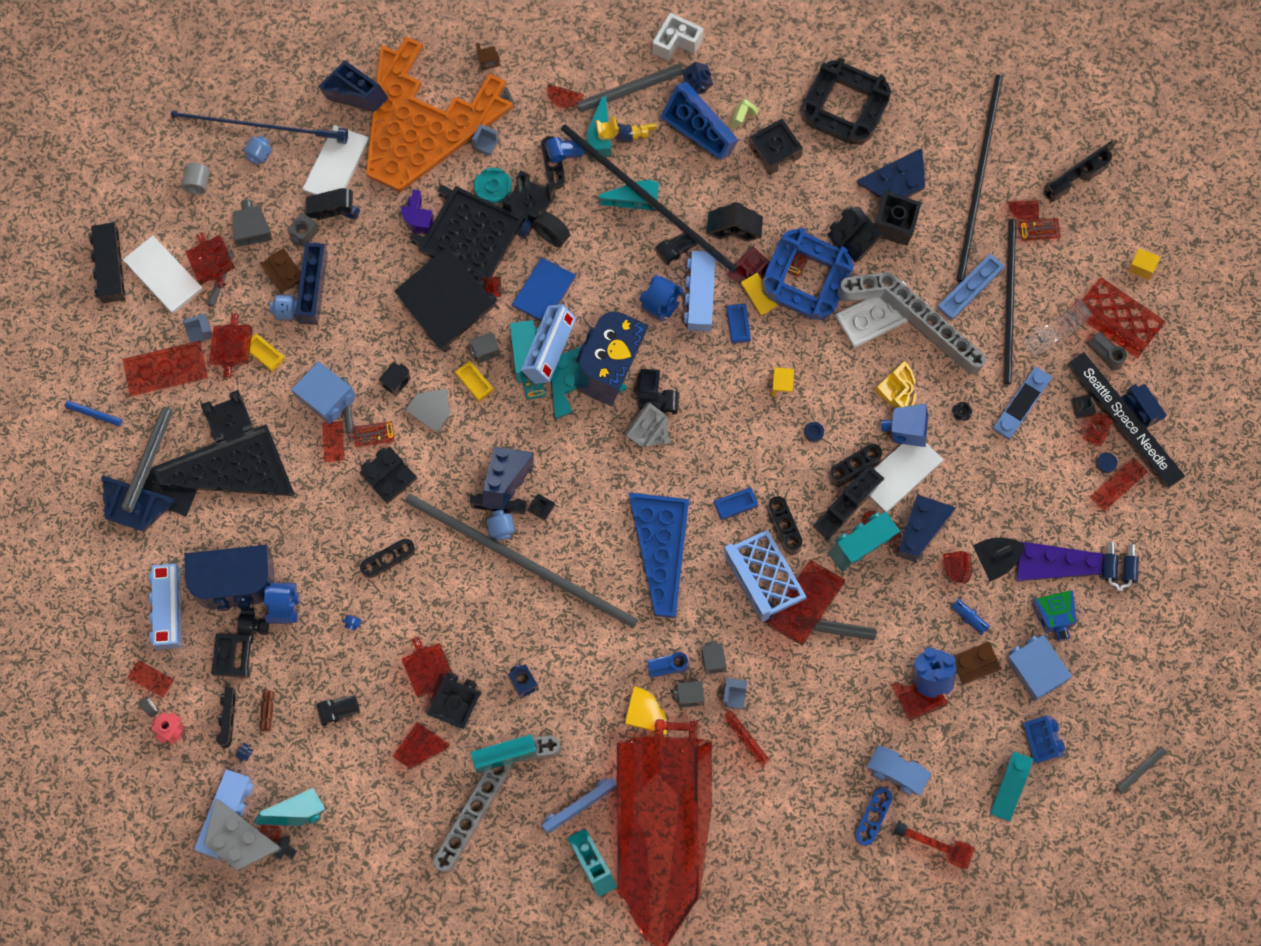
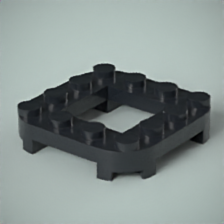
[802,58,891,145]

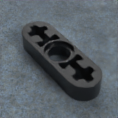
[542,136,565,189]
[360,539,415,578]

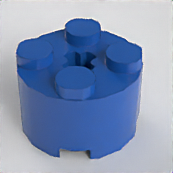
[639,275,683,322]
[264,583,300,624]
[913,647,956,698]

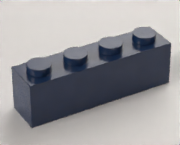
[295,242,328,325]

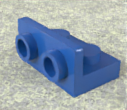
[1024,715,1065,764]

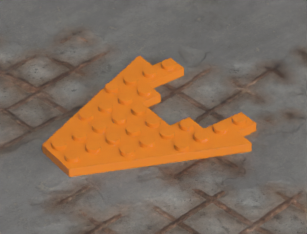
[366,36,513,193]

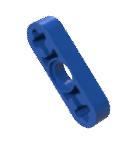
[855,788,893,846]

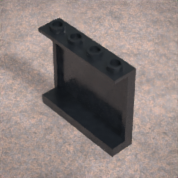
[394,246,499,353]

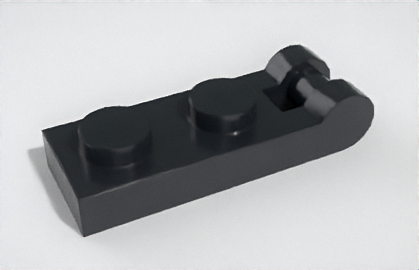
[216,687,236,749]

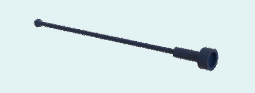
[171,110,349,144]

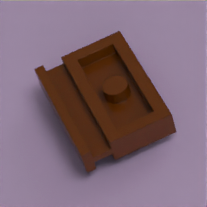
[260,248,301,294]
[954,642,1002,685]

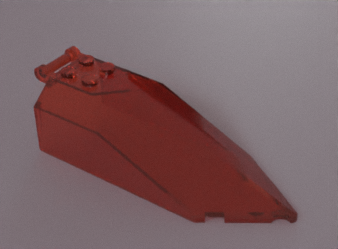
[617,719,712,946]

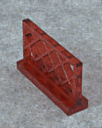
[1073,277,1166,358]

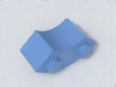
[867,745,931,796]

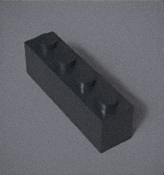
[89,222,126,304]

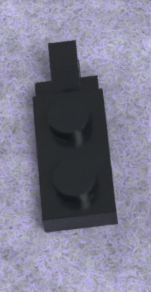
[470,494,527,515]

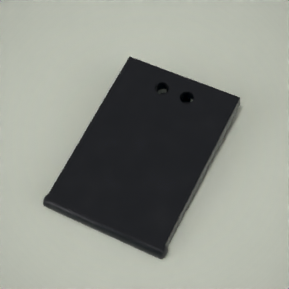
[143,467,197,517]

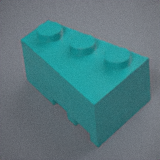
[828,511,900,572]

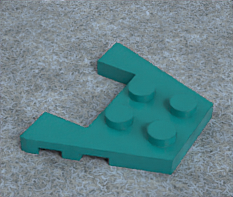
[551,346,627,420]

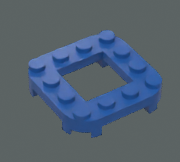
[762,228,854,320]

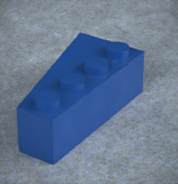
[660,82,739,160]

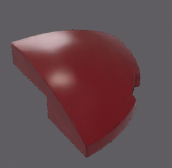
[726,246,770,283]

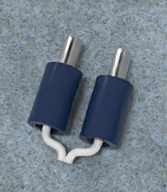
[1102,542,1139,591]

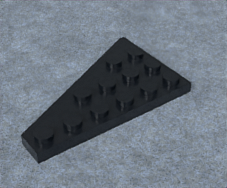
[152,424,295,496]

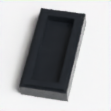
[638,369,660,400]

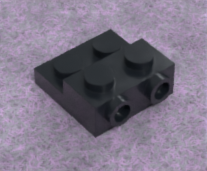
[827,206,883,262]
[359,446,418,505]
[425,671,481,729]

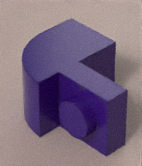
[401,190,434,235]

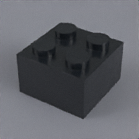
[873,191,922,246]

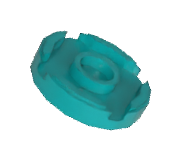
[474,167,512,204]

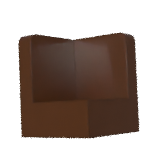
[475,43,500,71]

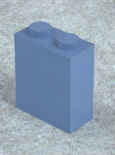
[291,361,356,424]
[1006,635,1072,702]

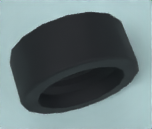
[533,211,570,248]

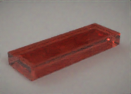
[1090,458,1148,512]
[724,710,770,767]

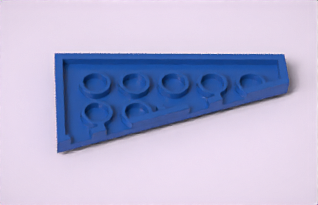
[629,493,689,618]

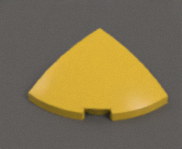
[874,361,916,408]
[625,686,667,735]

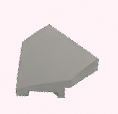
[405,389,452,433]
[624,402,671,448]

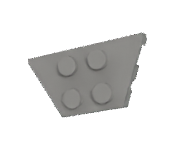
[204,799,281,871]

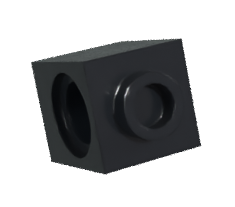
[379,362,411,397]

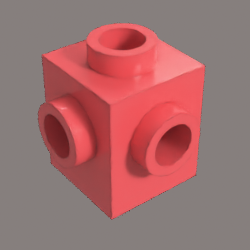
[151,712,185,745]

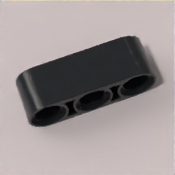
[304,188,353,220]
[829,444,882,487]
[768,496,803,555]

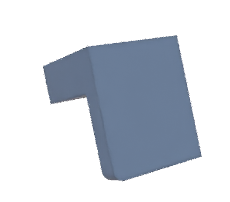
[472,124,499,156]
[183,314,214,344]
[723,678,747,709]

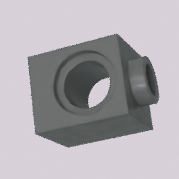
[287,213,319,247]
[468,332,500,364]
[701,641,727,675]
[674,681,705,708]

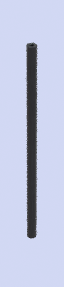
[1004,219,1016,385]

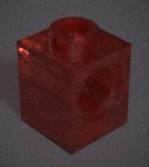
[1082,412,1113,447]

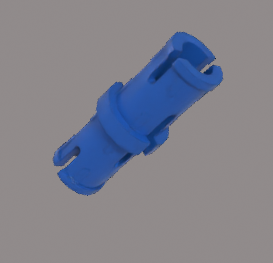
[951,598,990,636]

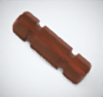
[259,690,275,731]

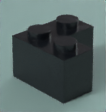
[706,202,763,242]

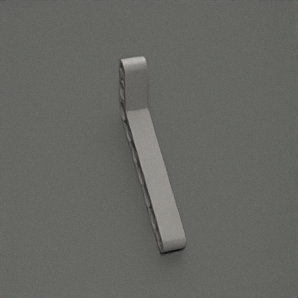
[837,272,986,374]
[434,736,561,874]

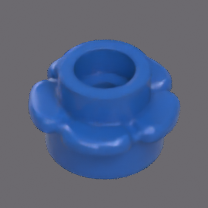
[342,615,362,631]

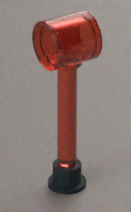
[892,820,975,869]

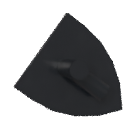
[973,537,1025,581]

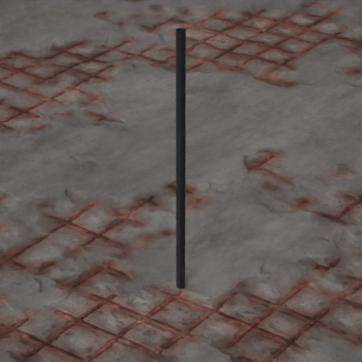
[956,74,1003,282]
[561,124,738,273]

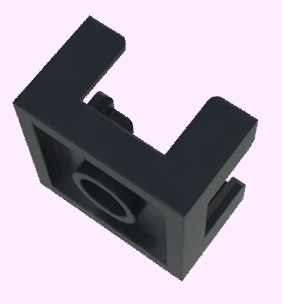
[749,118,803,176]
[502,171,556,222]
[200,390,254,443]

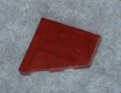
[892,683,948,722]
[393,722,450,770]

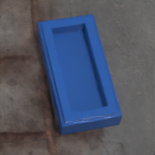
[726,303,751,344]
[713,487,759,520]

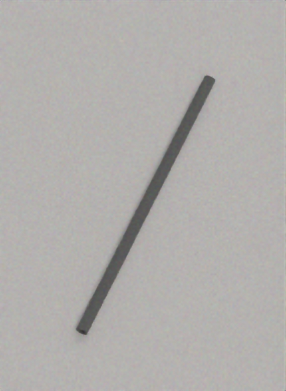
[405,494,638,628]

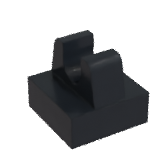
[1071,395,1097,419]
[528,494,556,521]
[272,836,297,860]

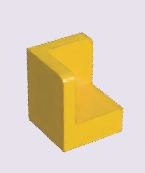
[1128,248,1160,280]
[772,367,794,396]

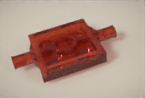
[185,232,236,288]
[209,313,253,378]
[402,637,452,698]

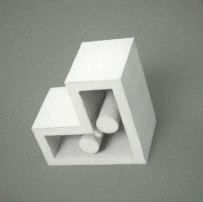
[653,13,704,61]

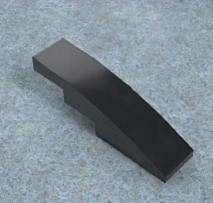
[813,465,885,541]

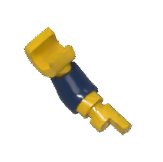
[595,116,657,143]

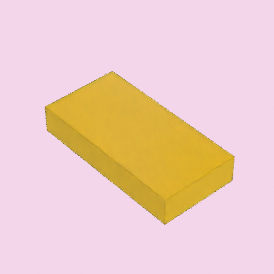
[740,273,778,317]
[243,333,286,372]
[454,361,494,402]

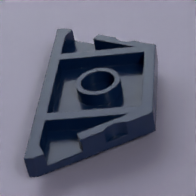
[857,148,925,198]
[101,475,176,532]

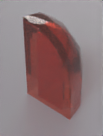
[1008,199,1039,220]
[943,551,972,583]

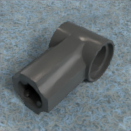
[1088,332,1127,370]

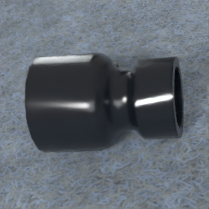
[238,608,269,636]

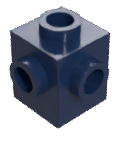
[682,62,714,94]

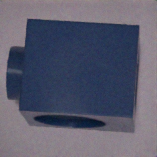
[508,664,539,699]

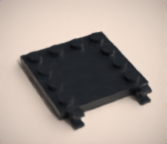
[409,185,524,284]

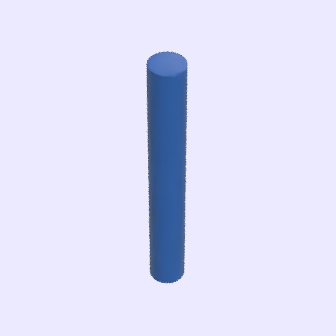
[65,400,123,427]

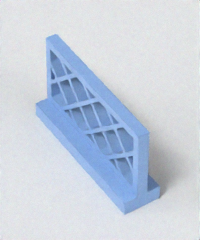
[724,530,806,622]

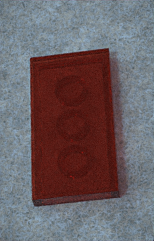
[123,341,209,396]
[767,560,846,646]

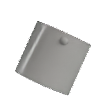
[181,163,210,194]

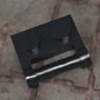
[211,634,254,678]

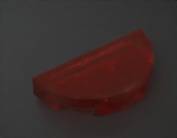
[547,84,584,108]

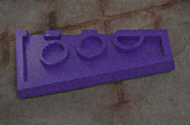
[1016,541,1103,582]

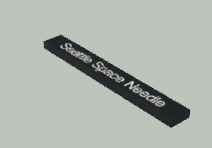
[1068,352,1185,489]

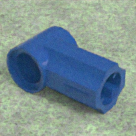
[545,137,584,163]
[647,652,689,678]

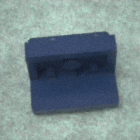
[1121,384,1167,428]

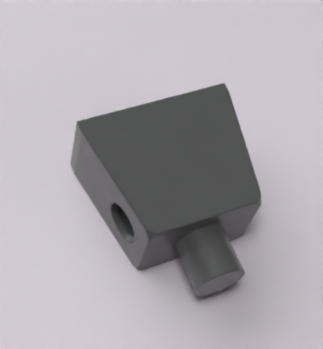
[233,200,273,247]

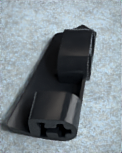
[1043,140,1118,202]

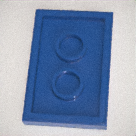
[512,258,576,321]

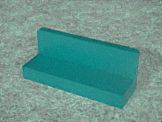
[470,734,538,774]

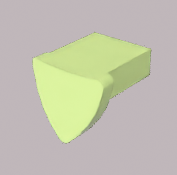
[729,99,759,128]

